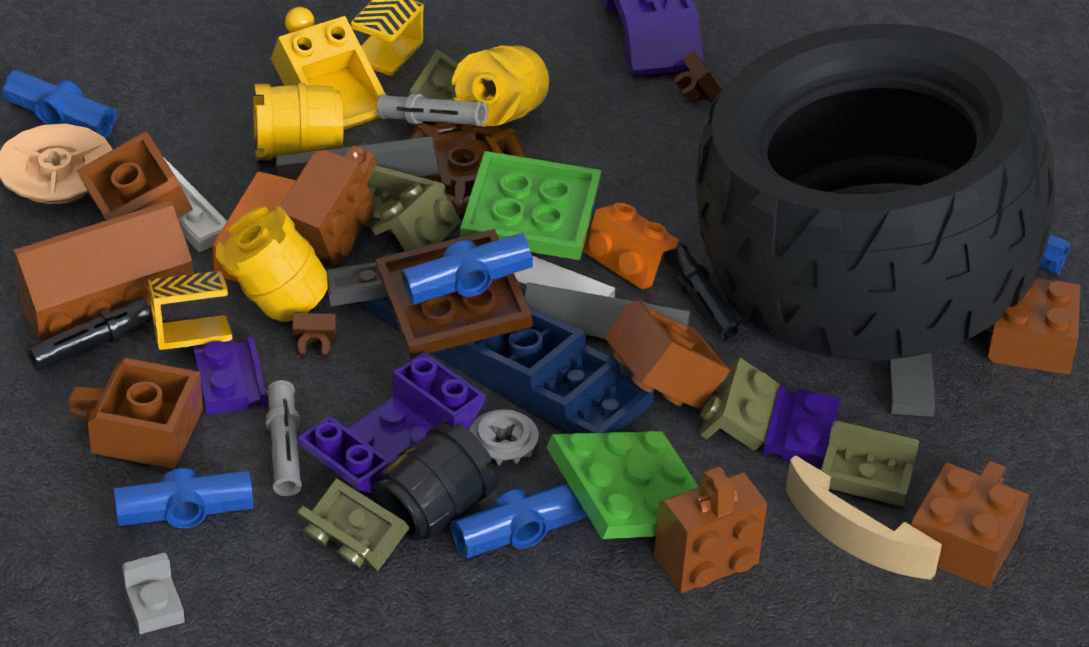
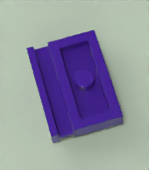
[193,336,268,415]
[762,386,840,468]

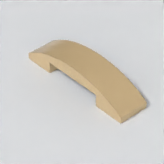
[786,455,942,579]

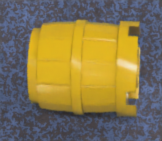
[452,45,549,127]
[253,83,343,161]
[215,205,328,322]

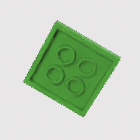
[460,151,602,260]
[546,431,699,539]

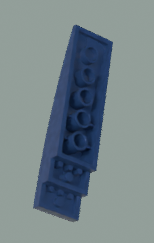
[357,247,654,434]

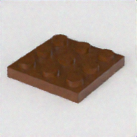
[375,229,533,358]

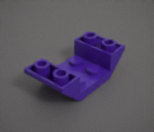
[602,0,704,76]
[297,352,485,493]

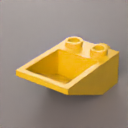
[270,7,386,130]

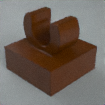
[674,50,721,102]
[293,313,337,358]

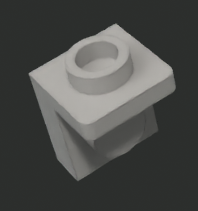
[122,553,185,635]

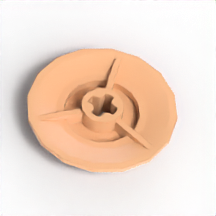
[0,124,113,204]

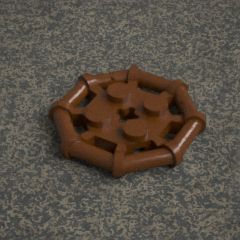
[409,123,529,216]

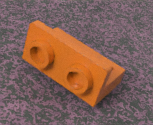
[583,203,679,290]

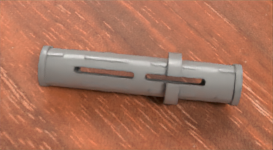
[377,94,488,126]
[266,380,302,496]

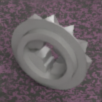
[469,409,539,466]

